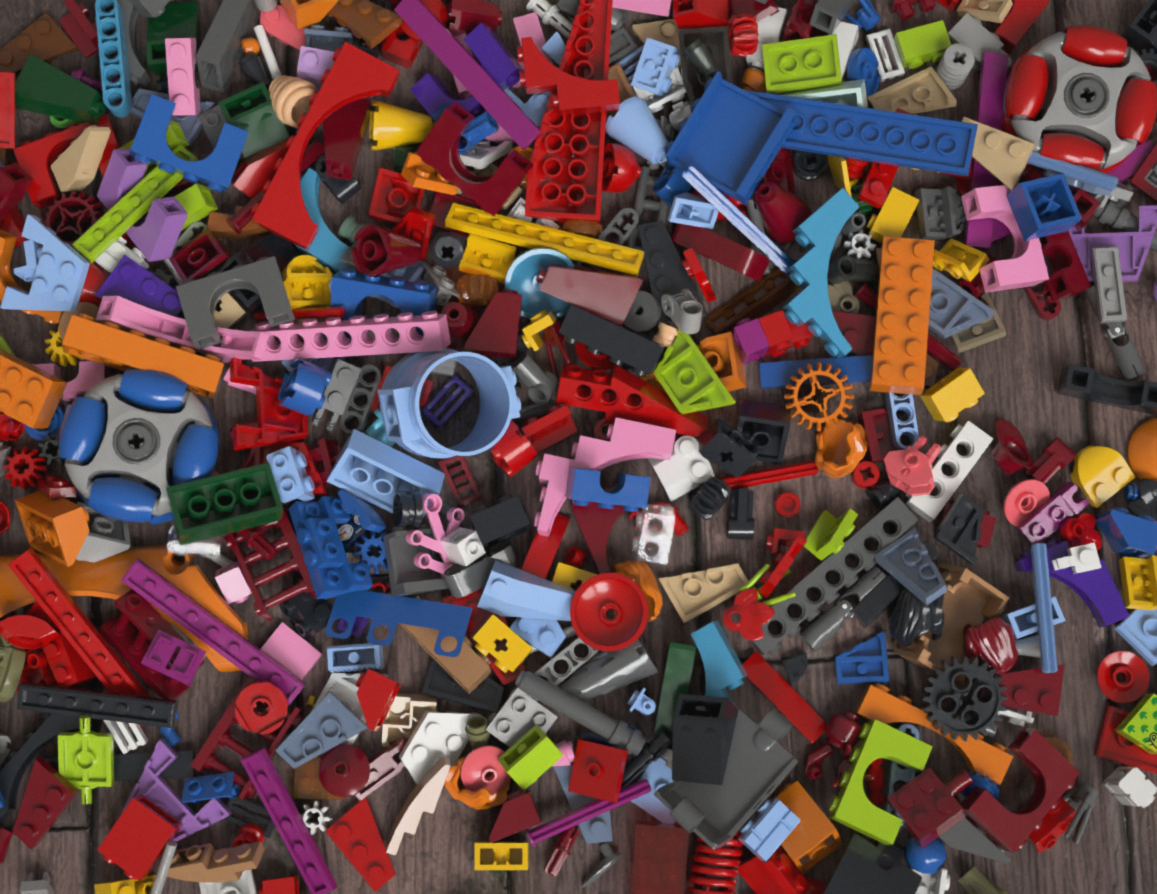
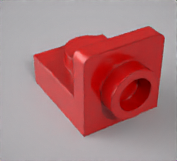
[766,528,805,556]

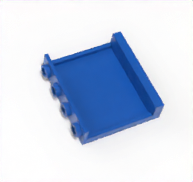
[665,71,797,205]

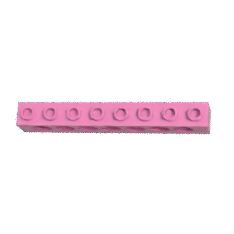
[250,311,451,362]

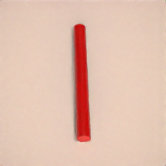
[254,307,345,321]

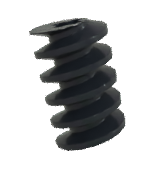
[429,231,464,268]

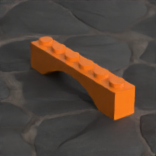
[854,683,1013,785]

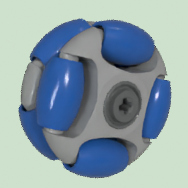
[59,368,220,525]

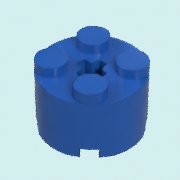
[278,357,332,416]

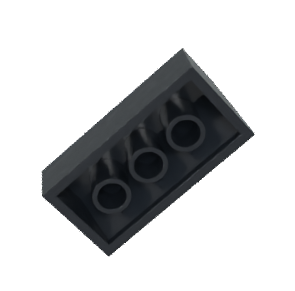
[559,304,666,377]

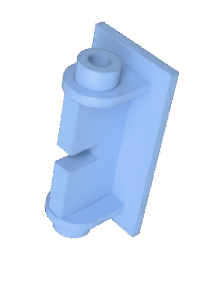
[627,688,656,715]

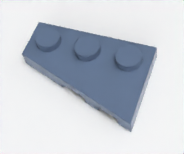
[130,89,216,146]

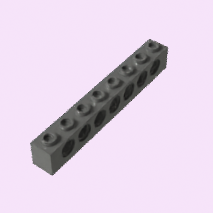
[749,497,918,655]

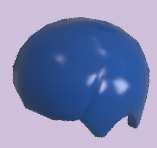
[904,837,947,874]

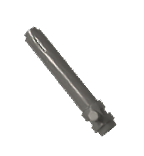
[1094,184,1157,252]
[515,670,647,756]

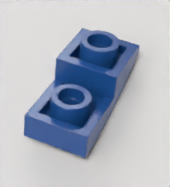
[338,489,387,533]

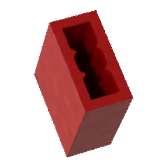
[97,793,183,881]

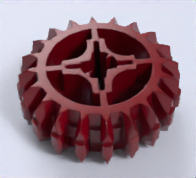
[41,191,106,249]

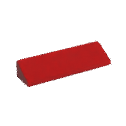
[742,651,828,744]

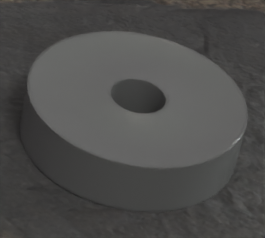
[624,291,661,332]

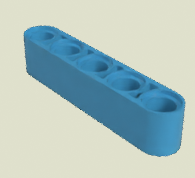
[95,0,132,117]

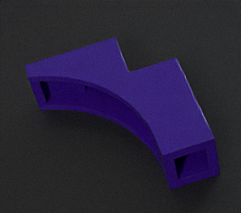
[1014,539,1130,628]

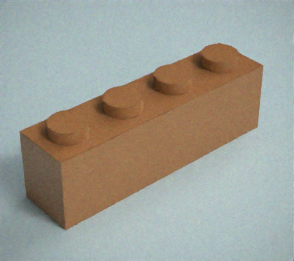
[398,596,491,694]

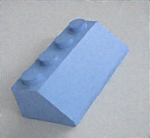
[327,429,445,519]

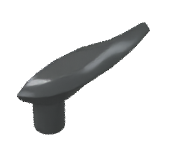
[581,842,621,888]

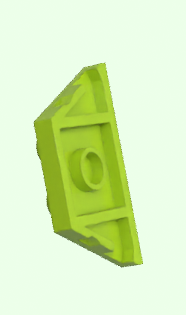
[654,329,736,414]

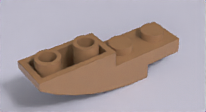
[157,842,265,883]

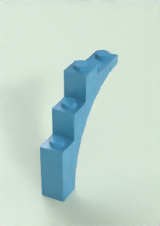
[782,188,859,358]

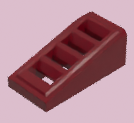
[438,455,482,508]

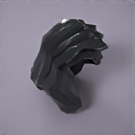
[889,587,944,646]

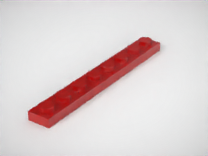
[7,548,150,726]

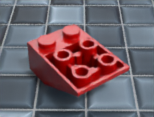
[16,633,97,711]

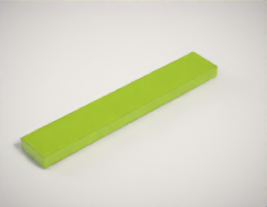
[72,144,199,264]

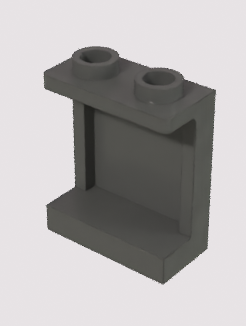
[383,524,449,597]

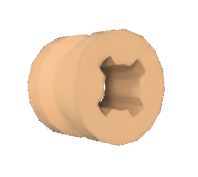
[652,322,678,347]

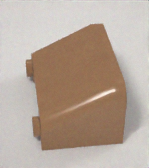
[893,563,1009,686]

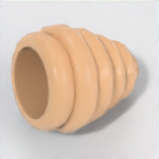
[268,75,319,128]

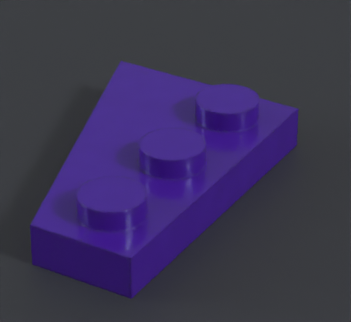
[95,255,182,317]

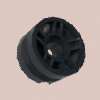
[792,150,828,181]
[393,491,423,527]

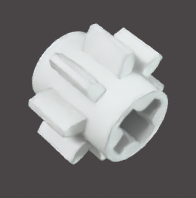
[669,101,693,130]
[843,230,876,260]
[300,801,332,835]

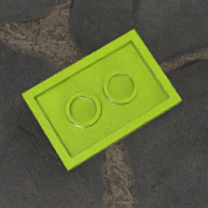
[762,34,842,94]

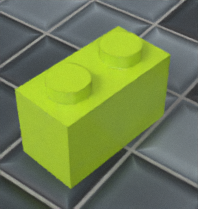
[894,20,951,69]
[497,724,563,790]

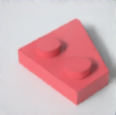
[260,5,310,52]

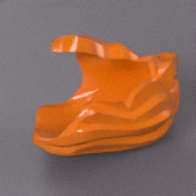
[815,419,867,478]
[611,560,663,621]
[444,757,511,810]

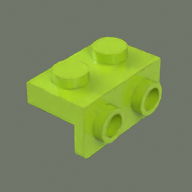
[804,508,858,561]

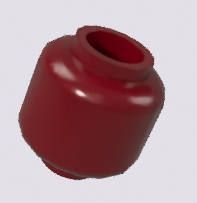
[825,710,862,751]

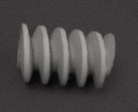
[935,43,974,90]

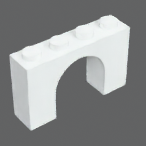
[746,7,859,82]

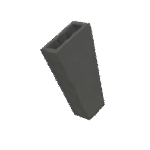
[196,0,254,93]

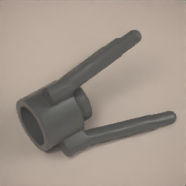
[1062,782,1099,844]

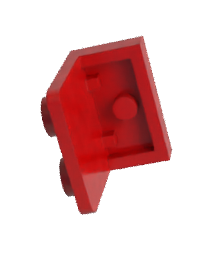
[738,846,810,894]

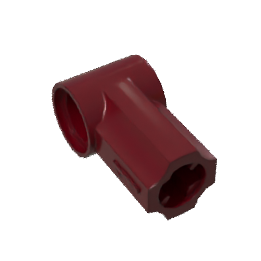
[1024,437,1076,484]

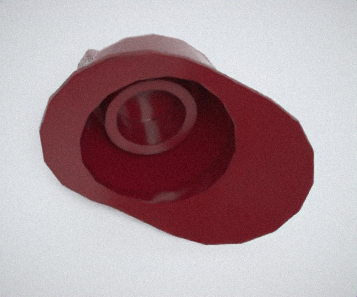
[992,419,1034,476]

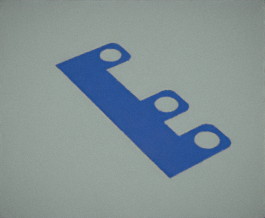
[325,590,472,657]

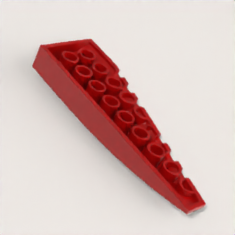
[525,0,613,225]

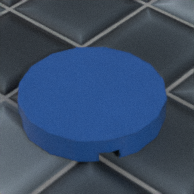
[847,48,880,97]

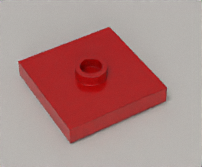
[568,739,628,803]

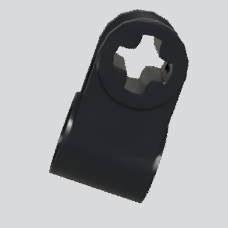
[315,157,361,204]

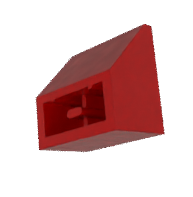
[673,0,729,36]

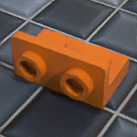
[401,152,458,195]

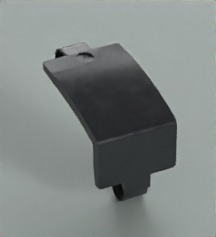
[822,834,922,894]

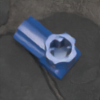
[432,102,499,154]

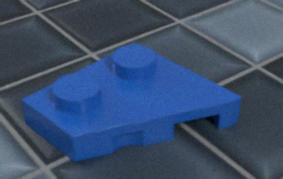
[834,632,889,685]

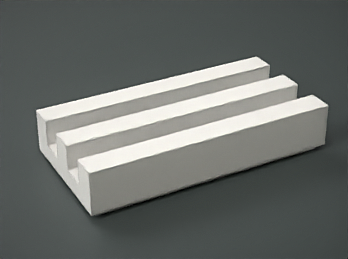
[866,29,905,82]
[104,720,148,754]

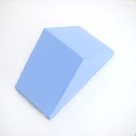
[668,192,719,229]

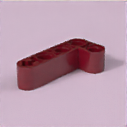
[671,223,771,282]

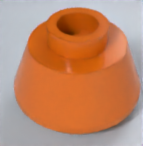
[740,68,767,93]

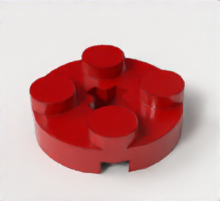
[235,680,288,734]

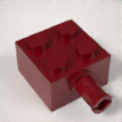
[887,767,973,849]

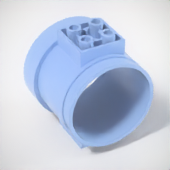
[378,348,521,458]

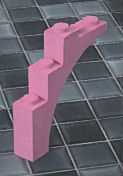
[96,296,269,363]
[534,418,676,537]

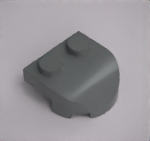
[915,187,966,240]

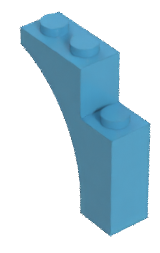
[296,168,350,273]
[691,621,748,708]

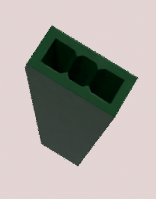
[15,55,106,125]
[653,642,696,745]

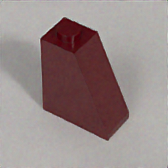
[464,290,523,359]

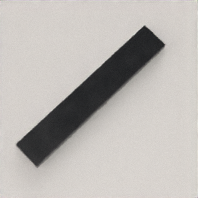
[17,682,177,728]
[45,750,195,781]

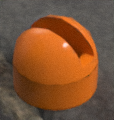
[241,37,260,56]

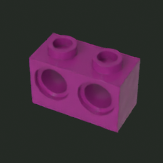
[732,318,770,365]

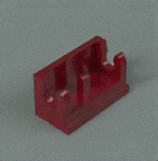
[858,408,894,464]

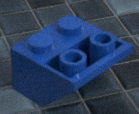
[1096,507,1157,558]

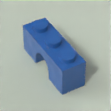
[566,467,651,512]

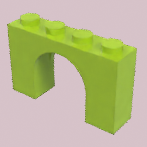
[119,120,218,231]
[828,719,933,845]

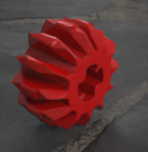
[727,13,759,57]
[2,446,48,490]

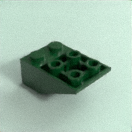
[146,1,201,76]
[218,82,290,159]

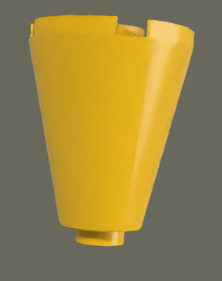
[369,100,436,151]

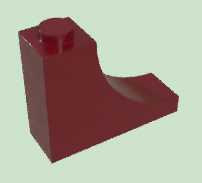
[570,485,628,574]

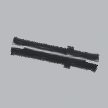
[621,728,673,789]

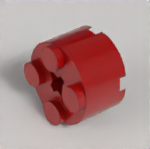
[488,420,538,478]

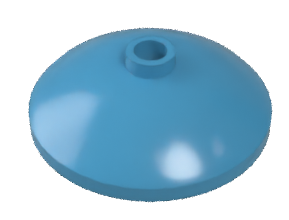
[505,248,576,319]

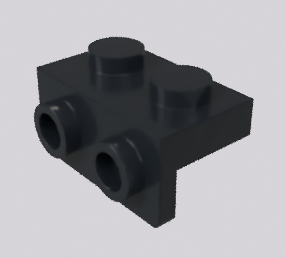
[279,591,337,641]

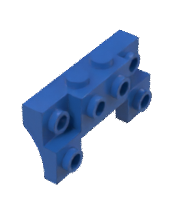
[289,496,373,599]

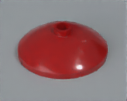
[570,573,649,652]

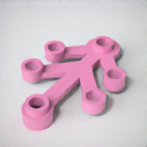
[406,493,465,579]

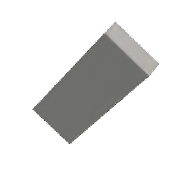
[1090,246,1127,323]

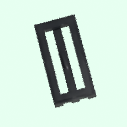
[224,795,275,838]

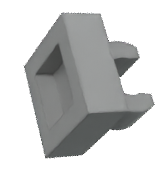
[20,872,55,894]

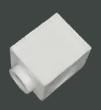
[440,527,486,566]

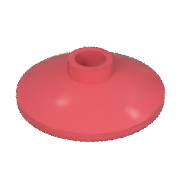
[1004,479,1050,527]
[460,745,511,793]

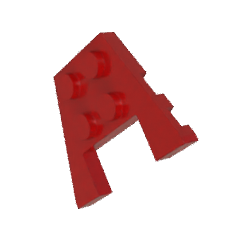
[229,357,308,450]

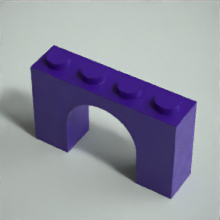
[410,23,524,122]

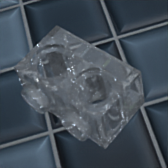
[632,504,675,564]

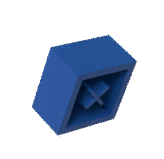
[1006,173,1082,241]

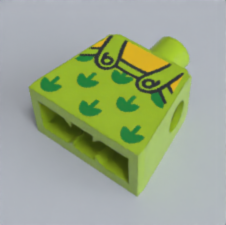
[1115,693,1157,754]

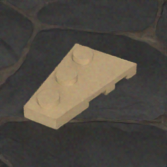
[962,117,1035,191]

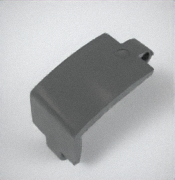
[654,707,798,850]

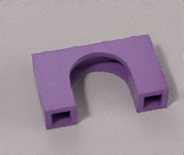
[97,148,188,262]

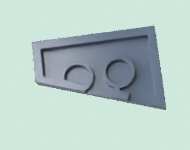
[875,528,947,605]
[276,692,368,769]
[554,765,613,844]

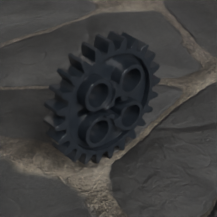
[920,654,1008,741]

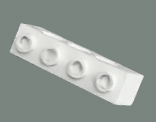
[905,421,993,522]

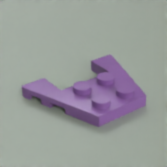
[1068,205,1157,283]
[121,739,232,842]

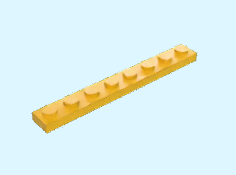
[445,203,645,276]

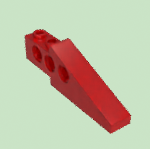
[556,365,708,437]

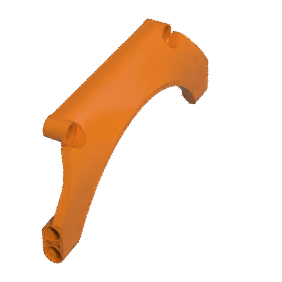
[0,544,249,672]

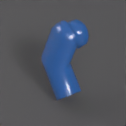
[158,710,182,748]

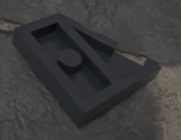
[933,494,984,565]

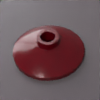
[319,744,370,797]

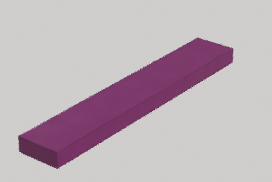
[240,748,338,894]

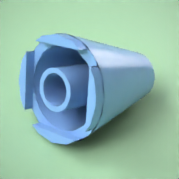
[605,96,669,164]

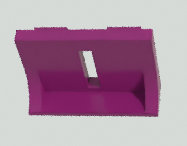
[141,630,207,687]

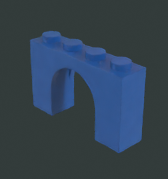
[130,94,249,193]
[330,268,437,338]

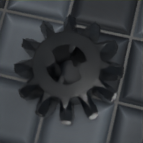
[690,476,731,521]

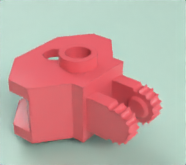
[884,436,941,496]

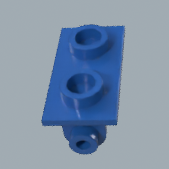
[181,772,239,804]

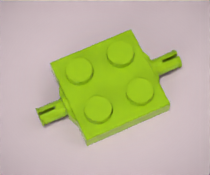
[58,715,114,804]

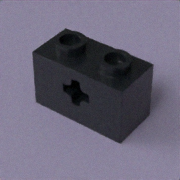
[699,418,758,478]

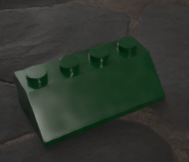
[166,462,283,546]

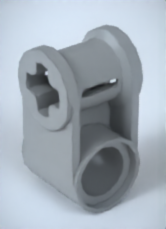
[661,288,703,334]

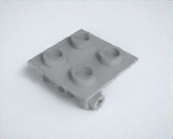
[485,687,558,747]

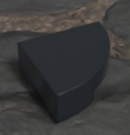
[781,652,808,685]

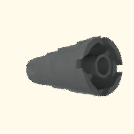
[560,636,659,702]

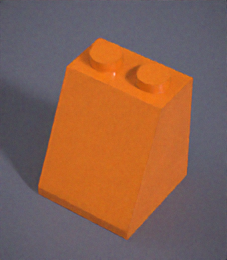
[756,781,843,875]

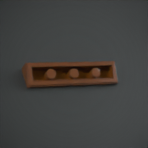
[703,268,800,336]

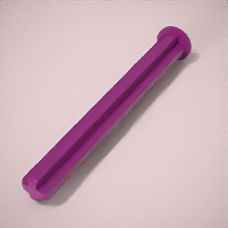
[526,779,651,848]

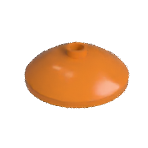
[1127,418,1157,482]

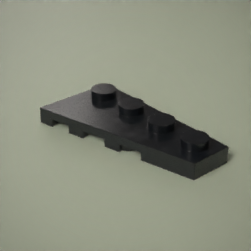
[637,221,707,324]

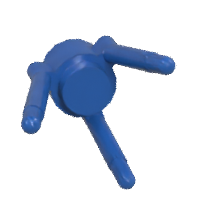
[844,0,881,31]

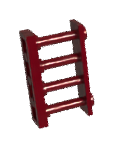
[224,502,316,621]
[98,589,205,700]
[190,676,304,800]

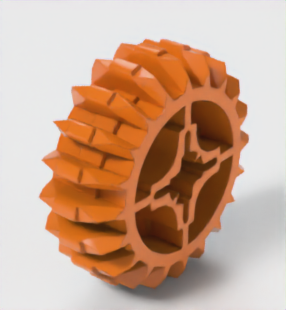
[784,362,854,431]

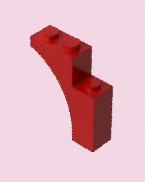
[517,37,620,116]

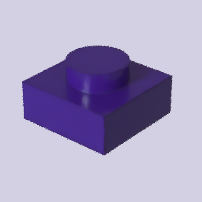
[337,616,370,639]

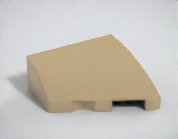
[382,693,437,747]

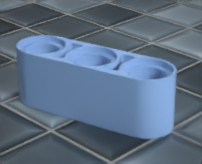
[885,392,919,451]

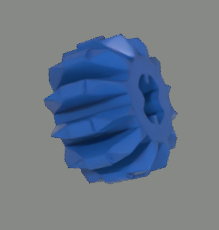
[353,531,388,574]

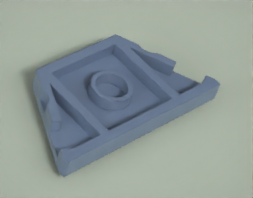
[928,268,995,339]

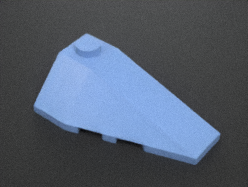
[477,560,576,621]

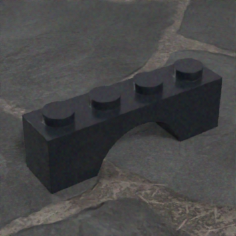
[1057,364,1157,415]

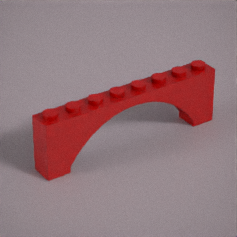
[251,42,400,251]

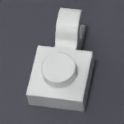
[1052,543,1101,574]

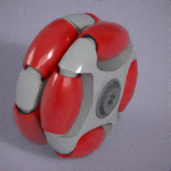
[1002,25,1157,174]

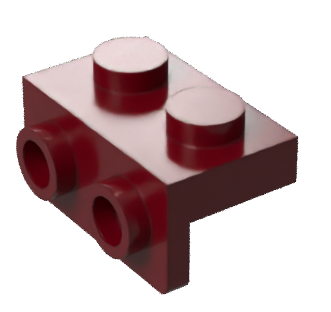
[59,0,99,58]

